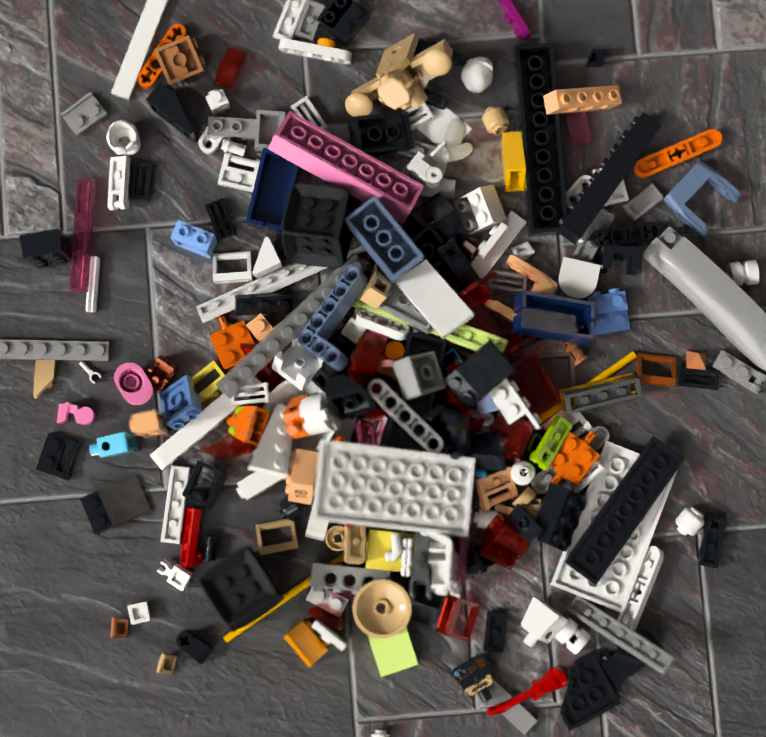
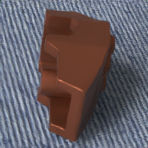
[147,355,179,393]

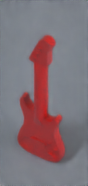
[486,667,567,716]

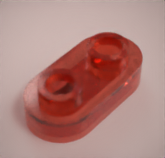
[307,605,345,631]

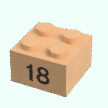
[285,449,319,505]

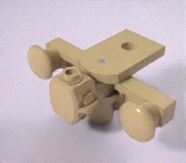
[345,33,453,117]

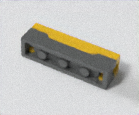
[559,373,642,414]

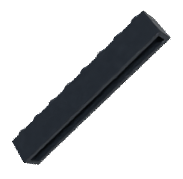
[557,112,661,245]

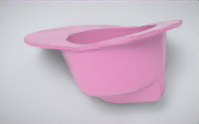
[114,362,153,405]

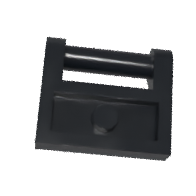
[36,433,81,480]

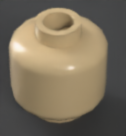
[482,106,510,135]

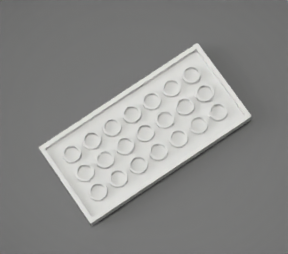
[312,440,475,537]
[550,441,677,613]

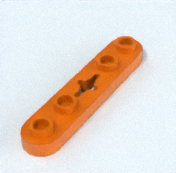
[633,129,722,178]

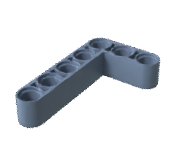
[298,266,368,371]

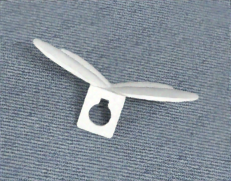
[401,118,473,178]

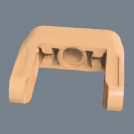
[483,255,558,324]

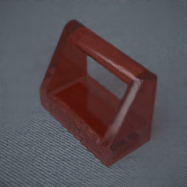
[436,594,480,642]

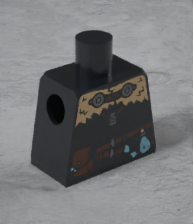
[450,653,494,703]

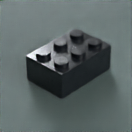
[19,228,72,269]
[536,482,587,552]

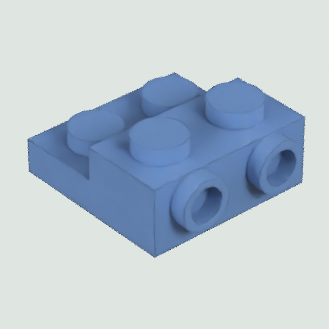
[585,288,630,336]
[159,375,203,430]

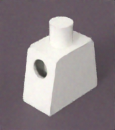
[521,597,569,648]

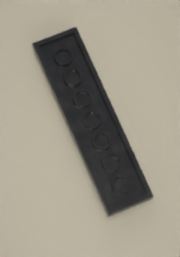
[564,436,685,585]

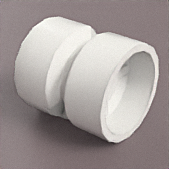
[727,260,759,286]
[555,618,591,654]

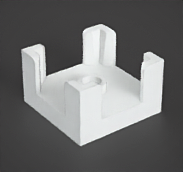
[272,333,326,391]

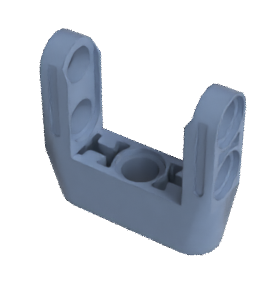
[663,160,742,238]

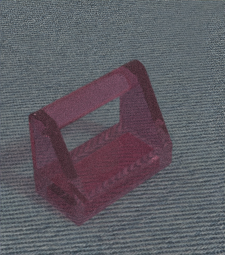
[351,419,378,446]

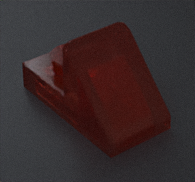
[215,47,246,90]

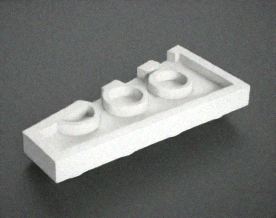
[248,403,292,478]

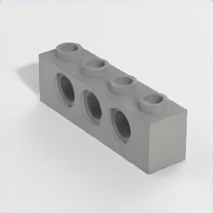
[309,562,390,595]

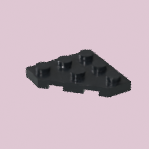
[559,651,621,731]

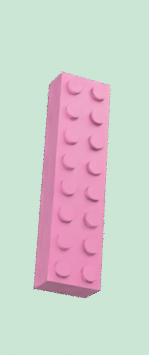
[268,111,424,224]

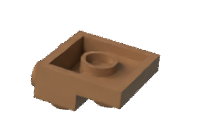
[154,35,206,85]

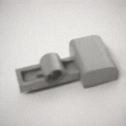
[207,110,285,151]

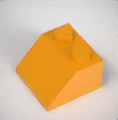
[284,619,329,668]

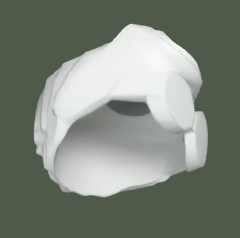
[461,57,493,93]
[106,119,141,155]

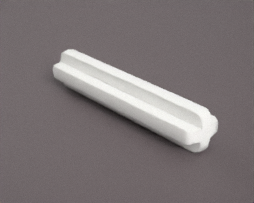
[86,256,100,313]

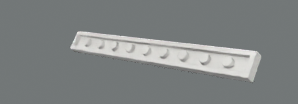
[196,236,366,323]

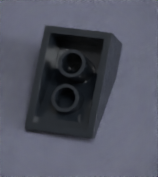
[146,82,197,143]
[348,111,414,157]
[443,340,516,409]
[80,476,152,534]

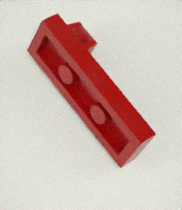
[179,508,203,568]

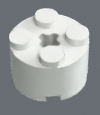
[299,392,340,435]

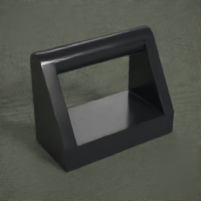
[182,460,228,509]

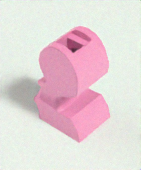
[57,402,96,425]

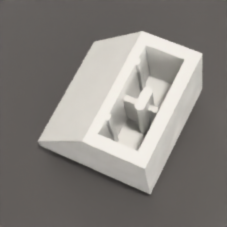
[453,185,507,236]

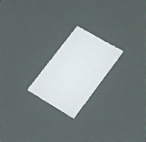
[410,103,472,146]

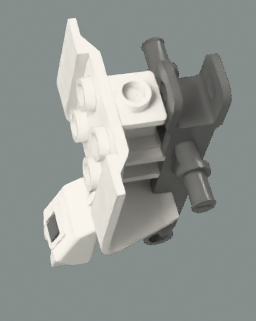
[410,531,463,600]

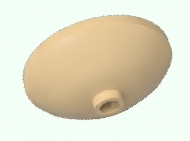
[353,579,412,639]

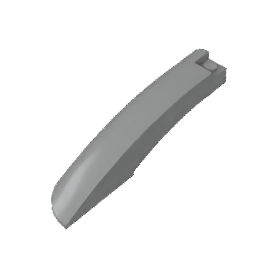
[643,226,766,371]

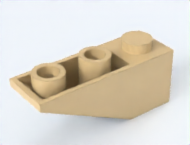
[360,264,392,309]

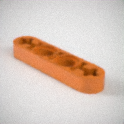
[138,24,187,89]

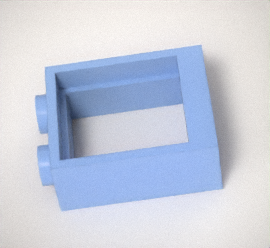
[170,220,218,259]

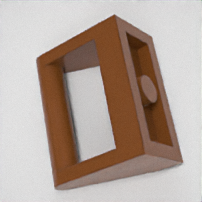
[635,353,676,387]

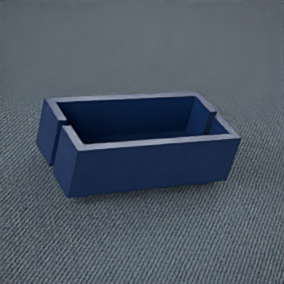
[246,148,300,234]
[512,290,595,345]

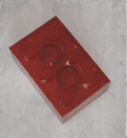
[508,352,563,423]

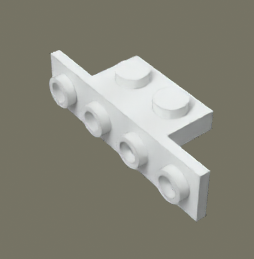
[471,211,527,282]
[489,377,542,430]

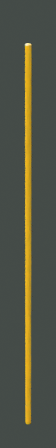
[223,351,637,643]

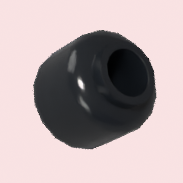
[279,495,309,521]

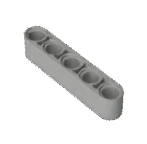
[367,379,443,453]

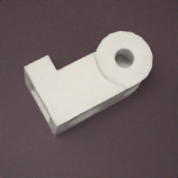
[406,151,442,188]

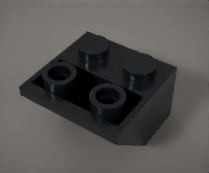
[316,0,369,47]

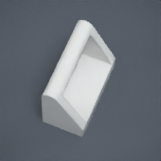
[213,251,253,284]

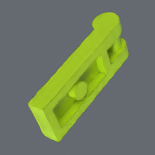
[530,414,573,470]

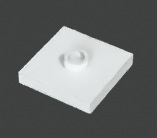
[311,619,347,651]

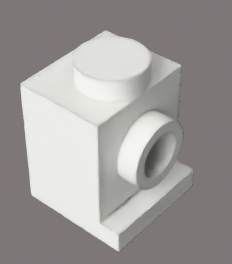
[205,89,230,116]

